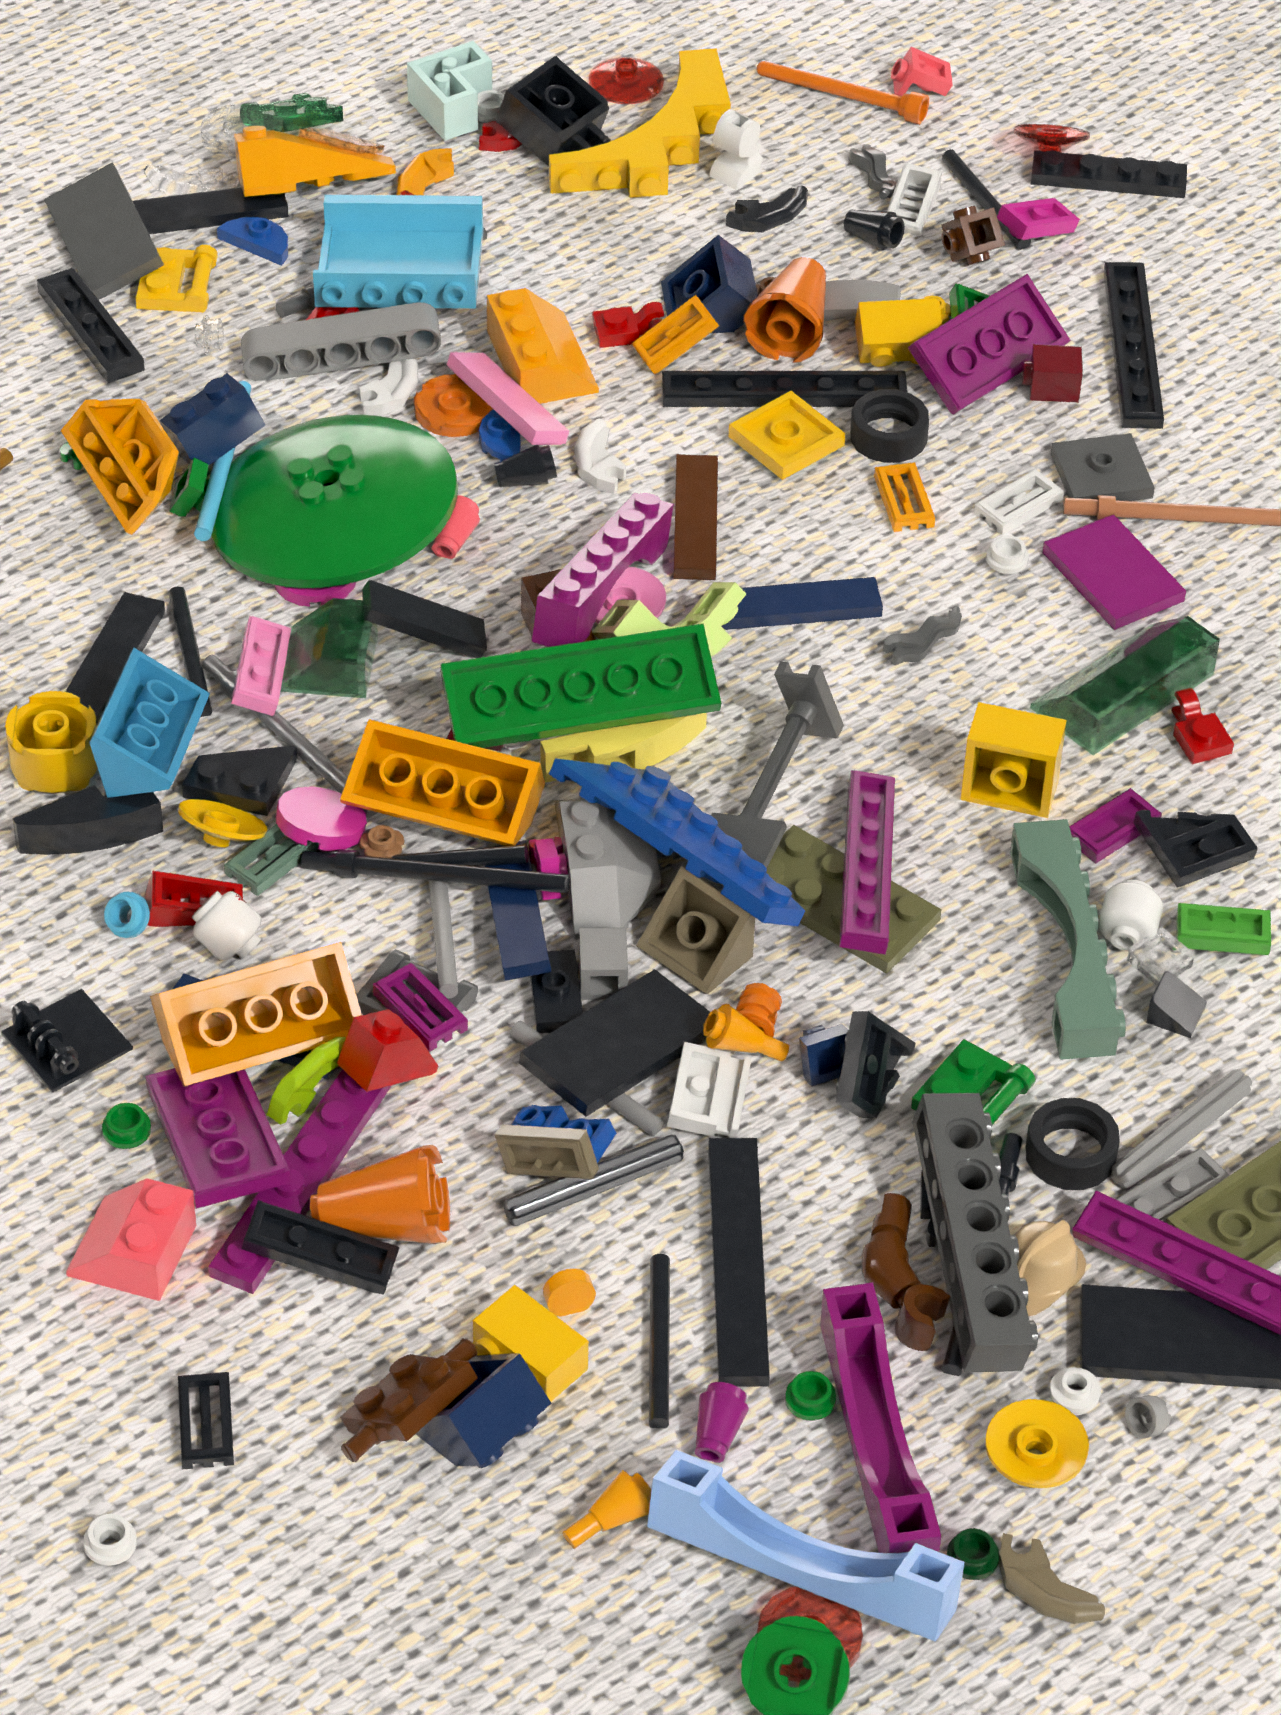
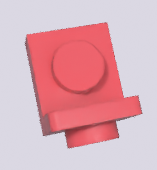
[891,47,953,96]

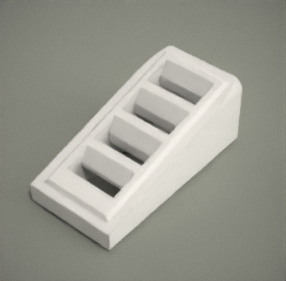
[887,162,942,236]

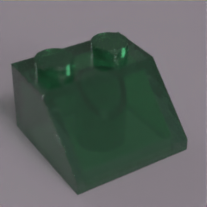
[280,598,378,698]

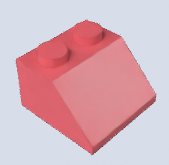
[66,1178,197,1301]

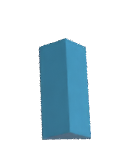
[89,648,210,798]

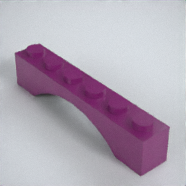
[532,492,674,647]
[820,1282,942,1553]

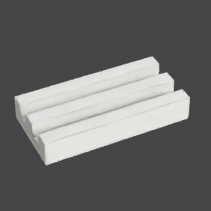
[974,469,1064,536]

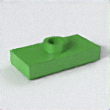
[1176,903,1271,955]

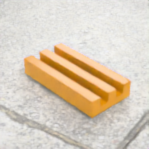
[632,295,719,374]
[874,462,935,532]

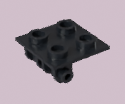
[1,988,133,1093]

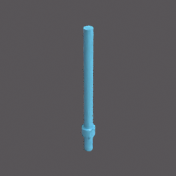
[194,381,252,541]

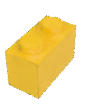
[855,298,942,367]
[473,1285,589,1401]

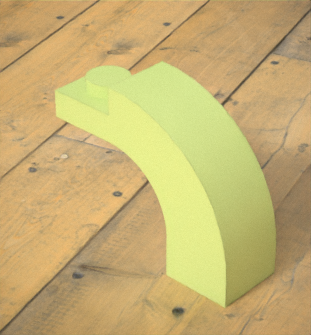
[592,582,746,657]

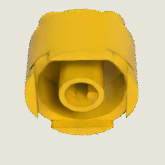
[5,691,98,793]

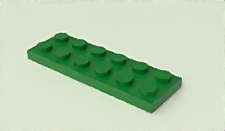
[440,623,722,748]

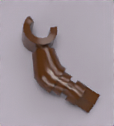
[862,1193,951,1351]

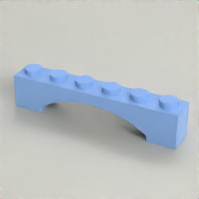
[647,1450,965,1642]

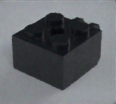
[495,56,611,166]

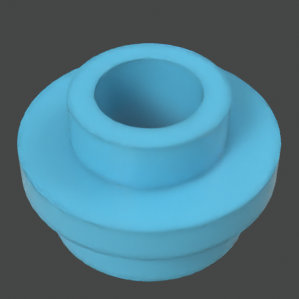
[104,892,150,938]

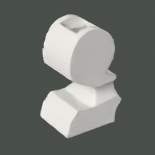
[709,109,763,190]

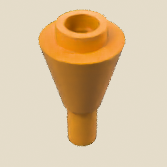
[703,1004,789,1061]
[562,1470,652,1549]

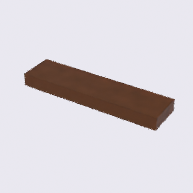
[673,454,718,580]

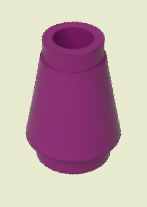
[694,1382,749,1463]

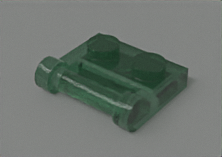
[240,92,344,132]

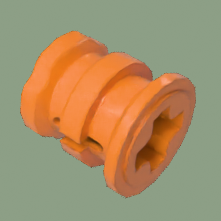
[736,983,782,1038]

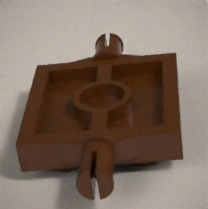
[340,1338,478,1463]

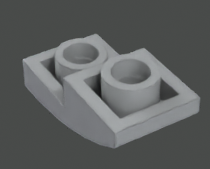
[824,280,901,321]

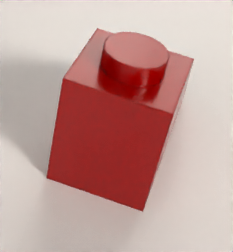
[337,1009,439,1092]

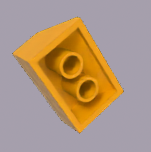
[487,288,599,404]

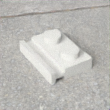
[667,1042,752,1138]

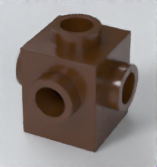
[941,205,1005,266]

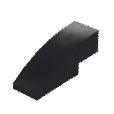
[12,785,163,855]

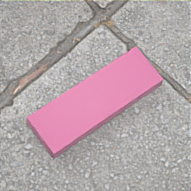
[231,616,291,716]

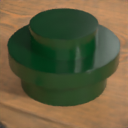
[947,1528,1000,1580]

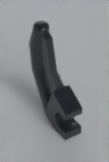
[726,185,808,233]

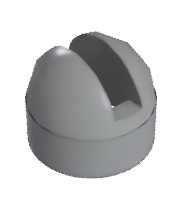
[1125,1395,1171,1438]

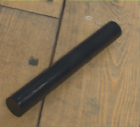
[392,845,529,866]

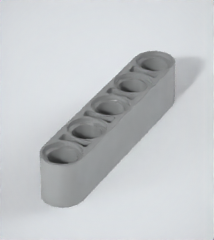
[241,302,441,381]

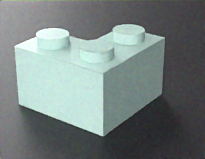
[407,40,492,141]

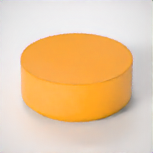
[543,1269,596,1317]

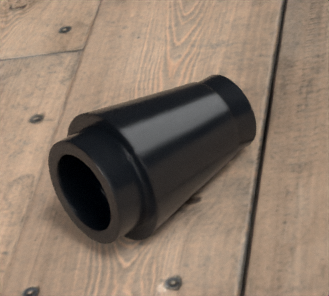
[844,209,905,250]
[494,445,557,488]

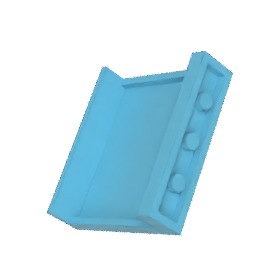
[313,194,484,309]

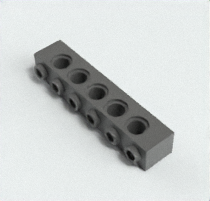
[912,1093,1038,1372]

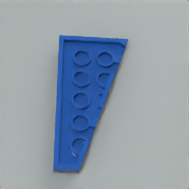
[549,758,805,926]

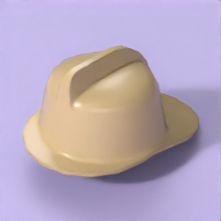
[1015,1220,1086,1316]

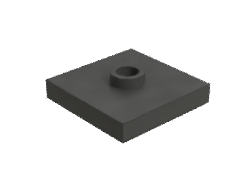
[1050,433,1155,501]

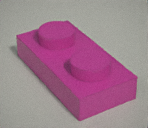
[997,198,1080,240]

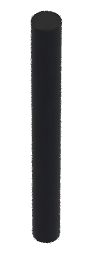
[942,149,1031,250]
[168,586,212,717]
[649,1254,670,1428]

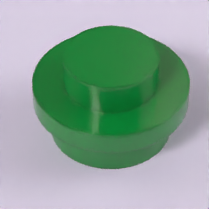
[102,1103,151,1149]
[785,1371,836,1421]

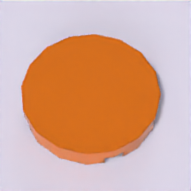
[414,374,493,437]

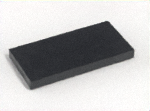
[519,969,710,1117]
[1080,1284,1281,1390]

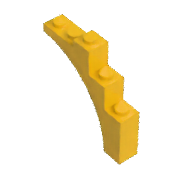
[549,48,731,198]

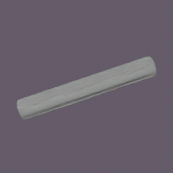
[1110,1069,1252,1190]

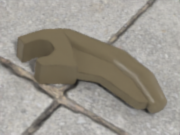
[998,1533,1105,1624]

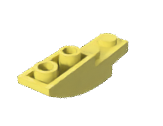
[540,713,707,783]

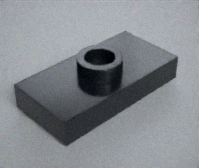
[530,949,583,1034]

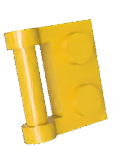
[136,244,218,313]

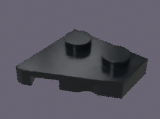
[182,746,298,816]
[1133,810,1258,888]
[836,1011,916,1118]

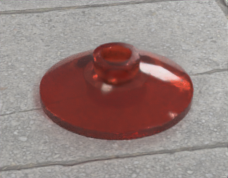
[589,57,664,104]
[1013,124,1090,153]

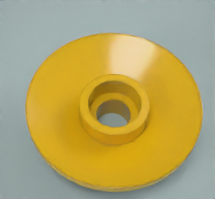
[178,799,267,847]
[985,1399,1089,1488]

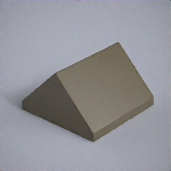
[636,866,755,994]

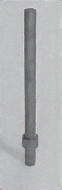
[202,654,378,819]

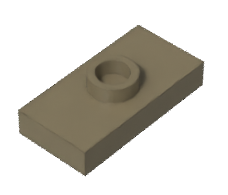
[494,1124,599,1179]

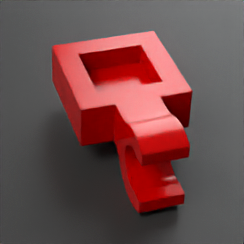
[592,302,664,348]
[1171,688,1234,765]

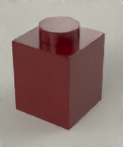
[1022,344,1083,403]

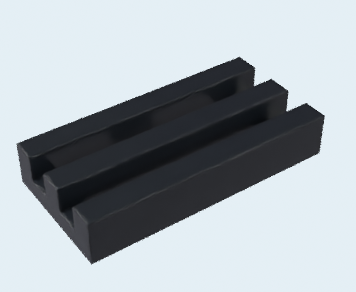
[178,1372,234,1469]

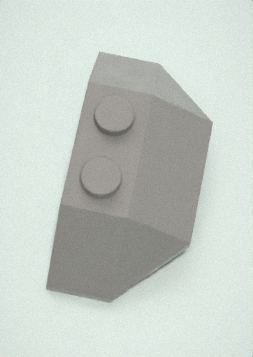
[555,798,661,939]

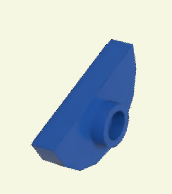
[217,217,288,266]
[479,409,521,462]

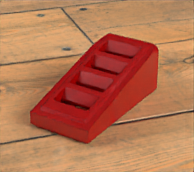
[145,871,243,927]

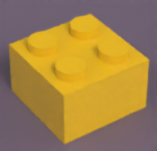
[960,702,1067,818]

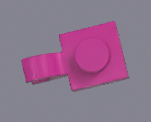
[529,837,568,900]

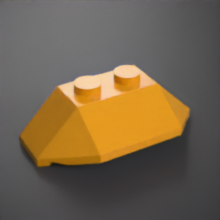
[61,399,179,535]

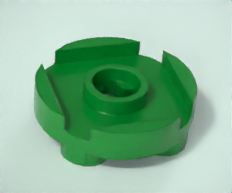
[741,1616,850,1715]

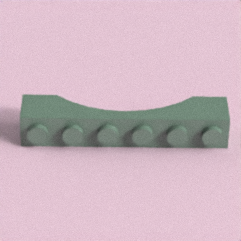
[1010,819,1126,1060]

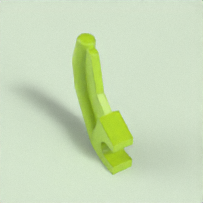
[266,1037,346,1125]

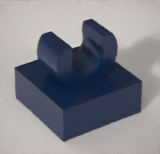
[799,1024,848,1087]

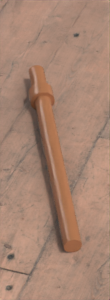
[1063,495,1281,526]

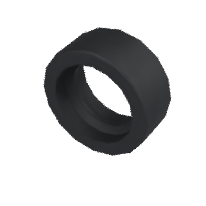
[850,389,929,463]
[1025,1098,1120,1190]

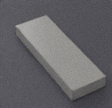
[1116,1148,1230,1223]

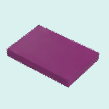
[1042,514,1186,630]

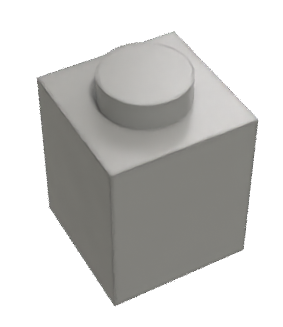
[579,927,628,1000]

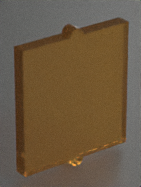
[299,128,385,154]

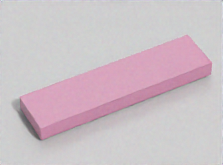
[447,352,569,445]

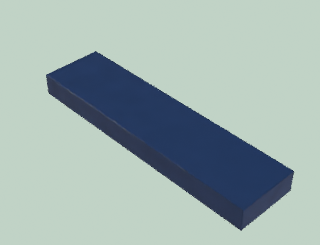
[706,577,883,630]
[485,840,551,981]

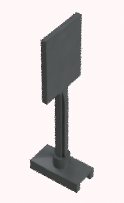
[685,661,844,891]

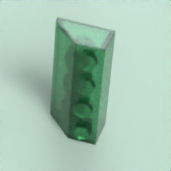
[1030,616,1220,756]

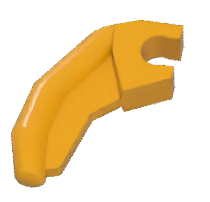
[396,148,454,195]

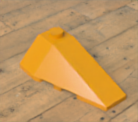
[234,126,396,197]

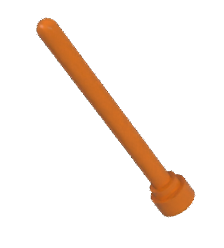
[757,61,929,125]

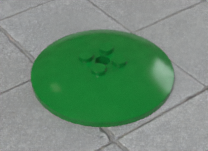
[211,415,458,588]

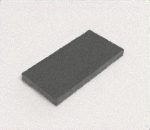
[44,162,164,300]

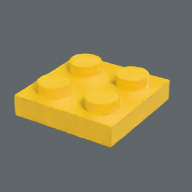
[728,391,845,480]

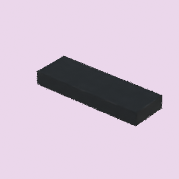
[362,579,487,658]
[241,1200,399,1295]

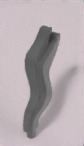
[848,144,896,200]
[883,606,962,665]

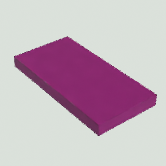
[908,274,1071,415]
[145,1068,292,1209]

